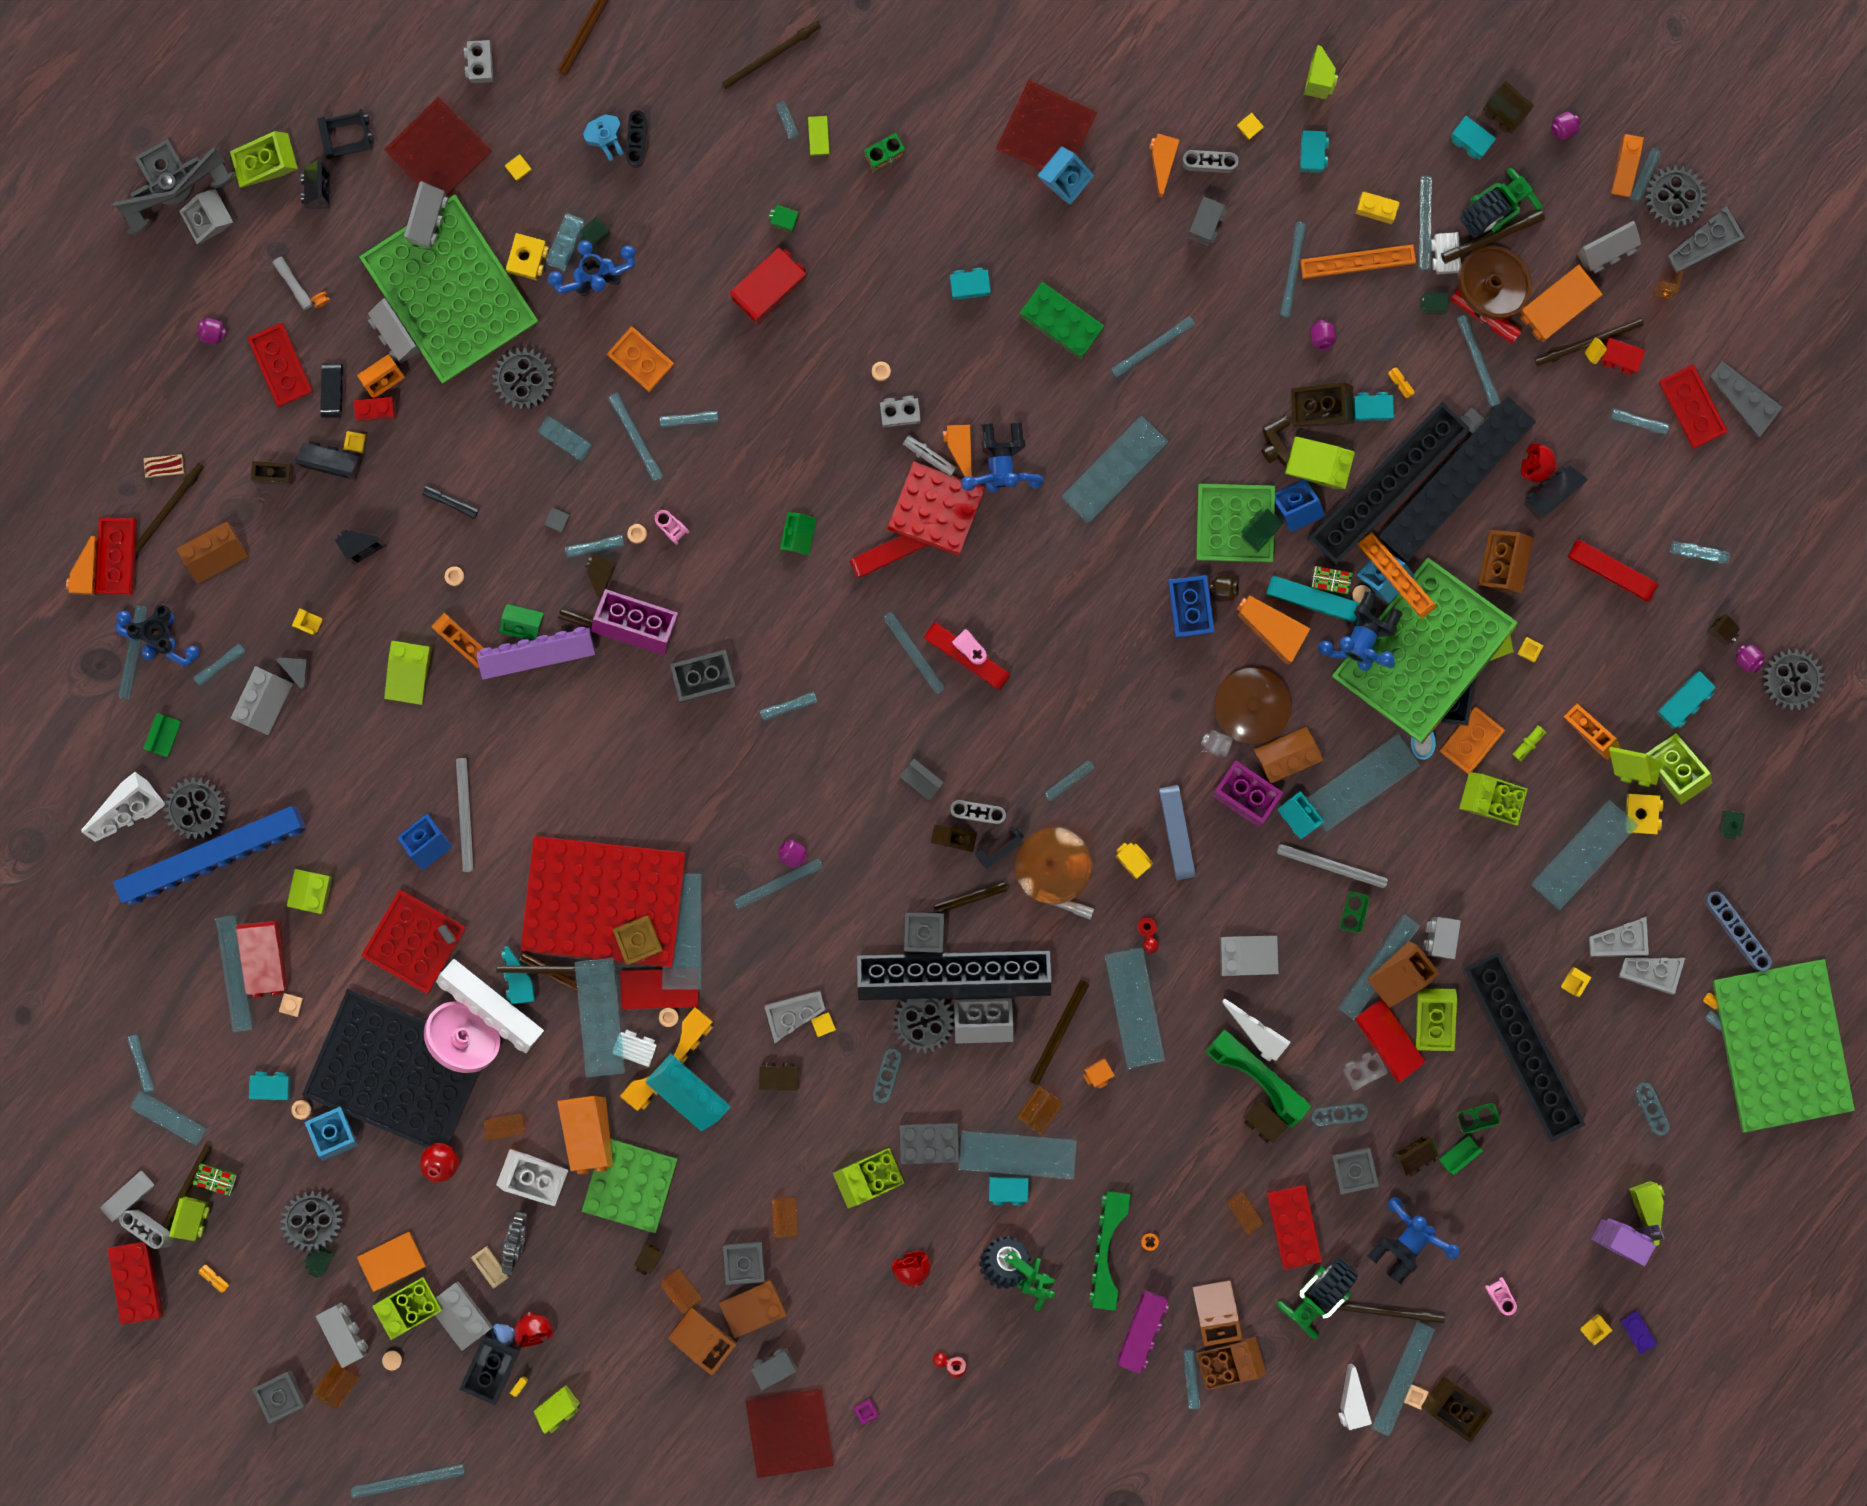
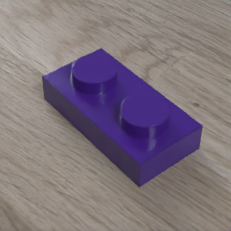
[1620,1311,1657,1354]

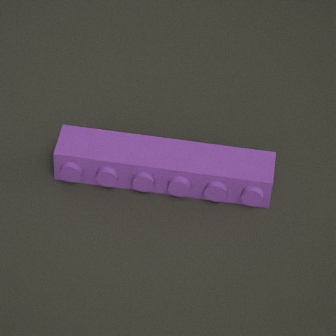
[477,627,595,680]

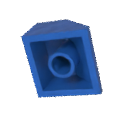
[1275,480,1325,533]
[397,814,453,871]

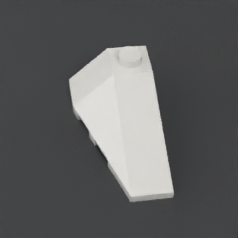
[81,772,165,842]
[1221,998,1290,1062]

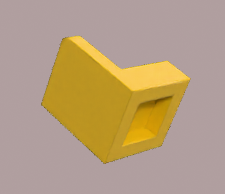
[292,608,323,636]
[1561,967,1591,997]
[1580,1314,1613,1345]

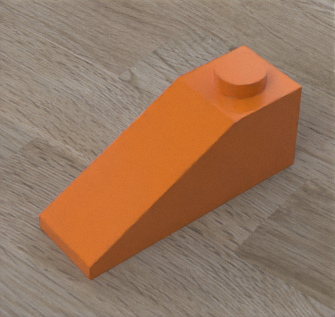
[1149,134,1180,198]
[1611,134,1644,198]
[943,425,972,477]
[66,536,98,595]
[431,613,484,668]
[1563,704,1621,760]

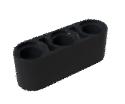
[626,110,647,168]
[320,363,343,418]

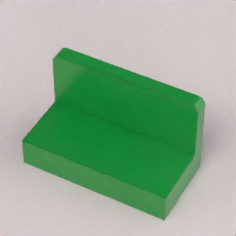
[780,512,816,555]
[499,604,543,640]
[143,713,181,757]
[1438,1135,1483,1175]

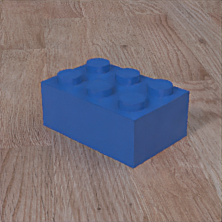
[1167,575,1214,639]

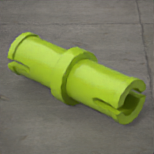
[1512,725,1547,762]

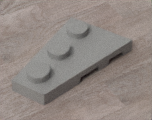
[1589,917,1649,957]
[1618,958,1685,995]
[765,990,825,1043]

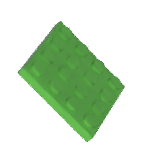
[1196,484,1275,563]
[582,1139,678,1233]

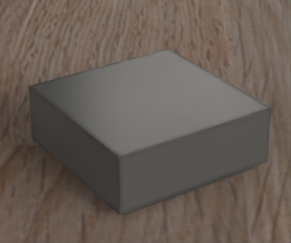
[1461,407,1485,434]
[544,508,570,533]
[438,925,457,944]

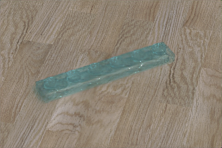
[1338,914,1420,1020]
[215,915,253,1032]
[1371,1321,1435,1436]

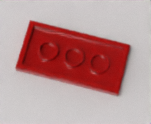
[247,323,313,408]
[1658,364,1728,449]
[94,517,137,595]
[620,969,699,1009]
[1355,999,1426,1083]

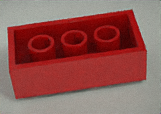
[1266,1184,1322,1270]
[107,1241,163,1325]

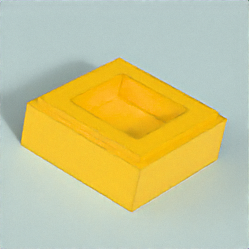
[1237,113,1264,140]
[505,154,532,181]
[1584,337,1607,364]
[343,431,366,454]
[1517,637,1543,663]
[811,1012,836,1037]
[510,1376,528,1397]

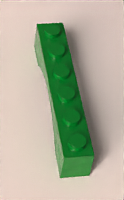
[1205,1029,1311,1129]
[1089,1191,1130,1311]

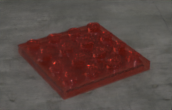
[996,80,1097,171]
[384,97,492,196]
[745,1388,834,1478]

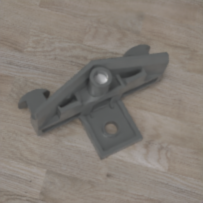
[113,139,236,235]

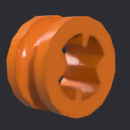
[311,291,330,308]
[1141,1233,1159,1251]

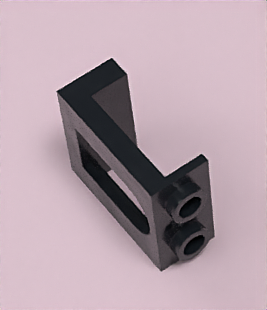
[317,109,374,159]
[974,826,1024,870]

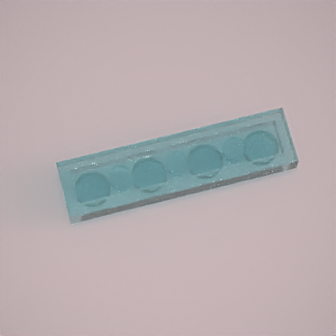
[130,1091,207,1146]

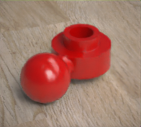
[1138,918,1159,953]
[933,1352,966,1378]

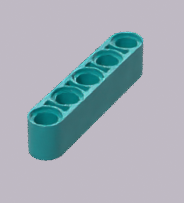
[1266,576,1360,623]

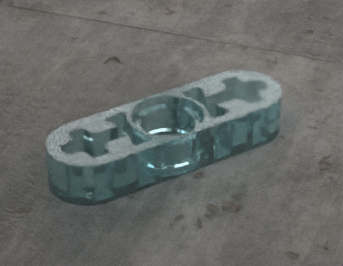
[873,1049,901,1103]
[1635,1082,1670,1135]
[1311,1103,1368,1126]

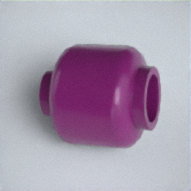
[1551,112,1581,140]
[196,318,226,345]
[1310,320,1336,350]
[1736,644,1765,673]
[777,840,807,868]

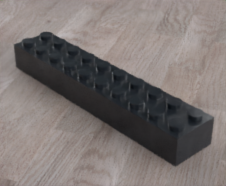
[1378,396,1536,564]
[1307,401,1470,566]
[857,951,1051,1001]
[1461,951,1586,1142]

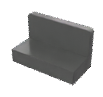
[900,759,944,800]

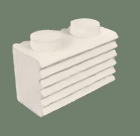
[1431,232,1461,275]
[612,1030,658,1067]

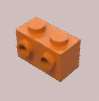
[357,354,405,399]
[1083,1058,1115,1088]

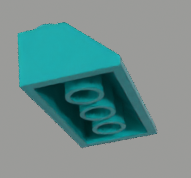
[645,1053,731,1132]

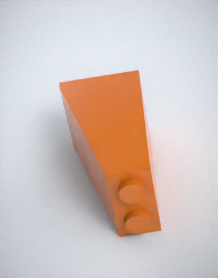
[1519,265,1603,342]
[1237,595,1310,665]
[558,1096,613,1175]

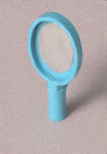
[1411,732,1436,760]

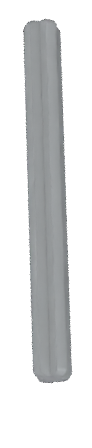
[456,758,474,872]
[1277,844,1388,888]

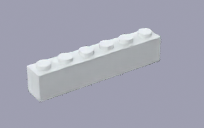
[436,959,544,1053]

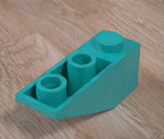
[501,946,536,1004]

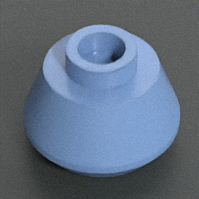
[491,1324,515,1346]

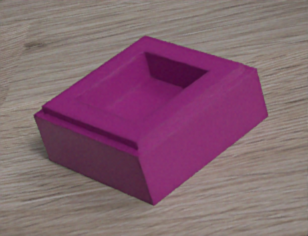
[853,1399,879,1425]

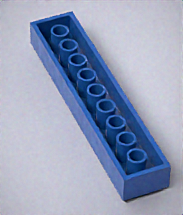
[113,806,306,906]

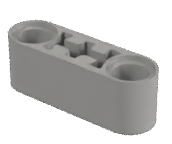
[1182,150,1238,173]
[950,800,1006,824]
[100,1171,155,1223]
[119,1210,173,1249]

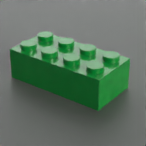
[1019,282,1104,360]

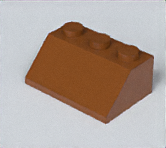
[177,521,249,584]
[1478,530,1534,594]
[1253,727,1323,784]

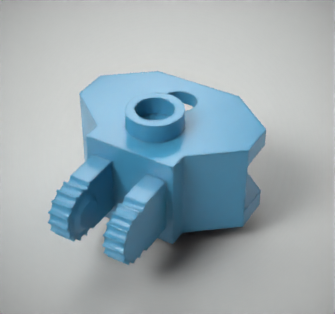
[583,114,624,161]

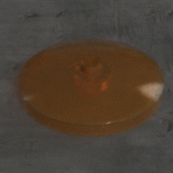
[1015,828,1092,905]

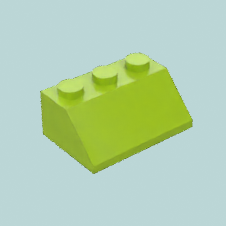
[1304,45,1338,99]

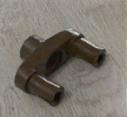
[1261,415,1290,469]

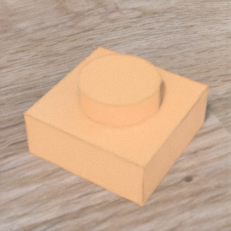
[279,993,304,1017]

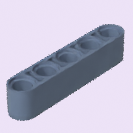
[1159,785,1196,881]
[1704,892,1772,971]

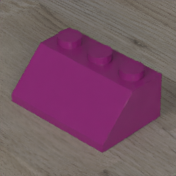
[1211,760,1283,828]

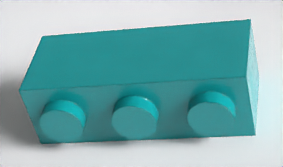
[1656,671,1716,729]

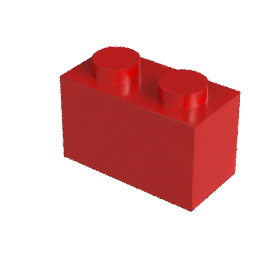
[1599,338,1646,376]
[354,397,396,423]

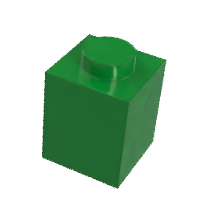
[768,205,799,233]

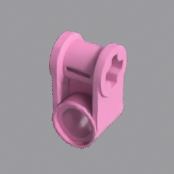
[655,510,690,545]
[952,629,987,665]
[1485,1277,1517,1315]

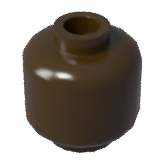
[1210,577,1239,602]

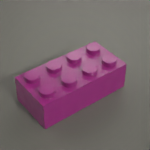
[591,589,678,655]
[1116,1289,1169,1374]

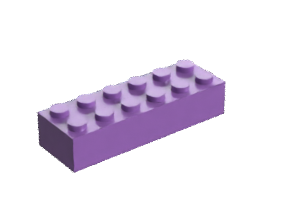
[1591,1218,1656,1266]

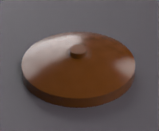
[1458,246,1532,320]
[1214,668,1291,745]

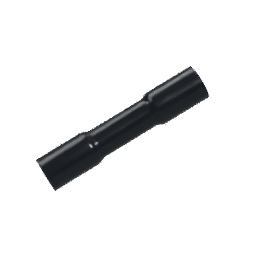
[422,485,479,519]

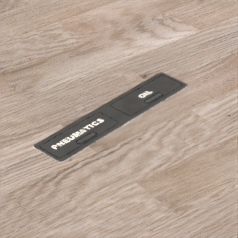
[1635,1224,1664,1241]

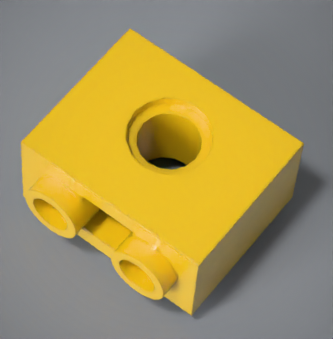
[506,233,549,281]
[1625,794,1663,834]
[1115,843,1153,879]

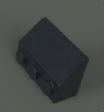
[295,441,361,481]
[1524,465,1588,521]
[335,530,387,565]
[1440,678,1476,726]

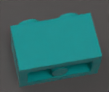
[1450,116,1496,160]
[1299,131,1329,173]
[950,268,991,300]
[1353,392,1394,421]
[1277,791,1324,840]
[249,1072,291,1100]
[989,1177,1028,1206]

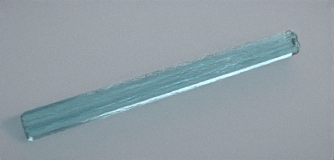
[351,1464,465,1498]

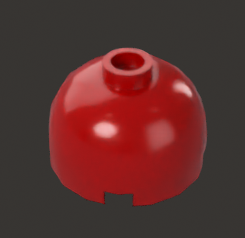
[1521,443,1557,482]
[420,1143,459,1183]
[891,1251,931,1287]
[514,1312,554,1348]

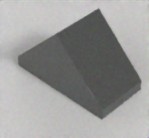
[277,658,309,690]

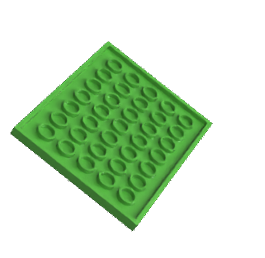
[359,195,538,384]
[1332,558,1519,744]
[1712,959,1855,1132]

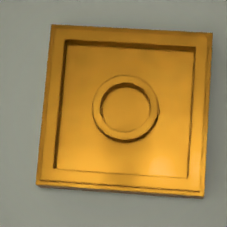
[613,915,663,966]

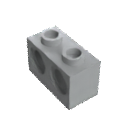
[464,40,494,83]
[880,396,921,428]

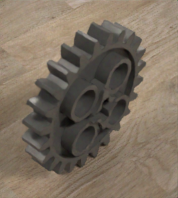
[1644,165,1707,228]
[492,347,555,410]
[1761,648,1825,711]
[163,777,227,840]
[893,998,955,1053]
[280,1191,344,1254]
[502,1212,527,1275]

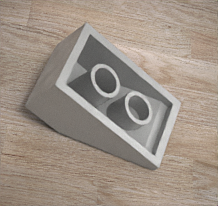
[1219,936,1279,976]

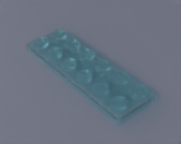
[1061,415,1168,523]
[1307,734,1420,832]
[1531,799,1638,910]
[662,874,702,990]
[1104,948,1165,1069]
[575,958,625,1077]
[959,1131,1077,1179]

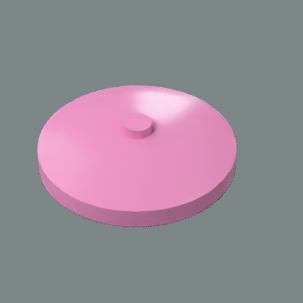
[424,1001,500,1073]

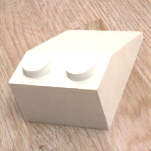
[496,1149,568,1206]
[1338,1364,1372,1430]

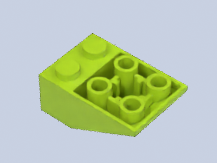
[1459,772,1528,826]
[833,1148,904,1208]
[372,1277,442,1340]
[534,1385,580,1434]

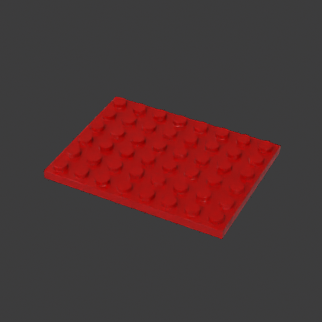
[520,836,686,968]

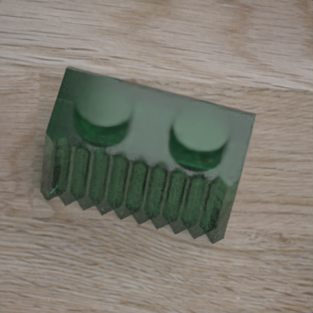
[1241,509,1284,553]

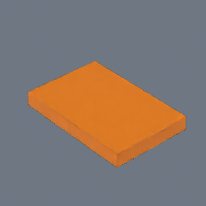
[606,326,675,393]
[1439,706,1505,775]
[357,1231,426,1292]

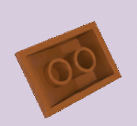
[719,1279,787,1339]

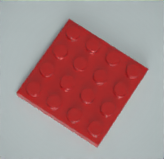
[887,461,985,556]
[361,889,467,994]

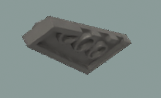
[1667,206,1745,274]
[1709,361,1783,438]

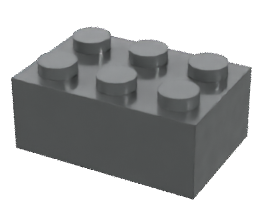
[670,650,736,703]
[900,1123,959,1164]

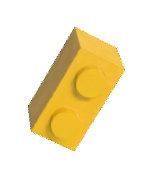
[1355,192,1399,224]

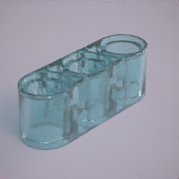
[546,213,585,271]
[537,416,593,462]

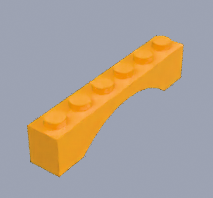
[620,1007,713,1111]

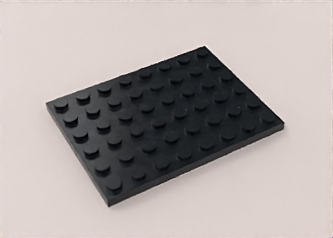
[302,988,480,1148]

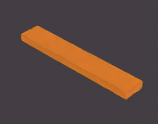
[1300,244,1416,279]
[1357,532,1437,619]

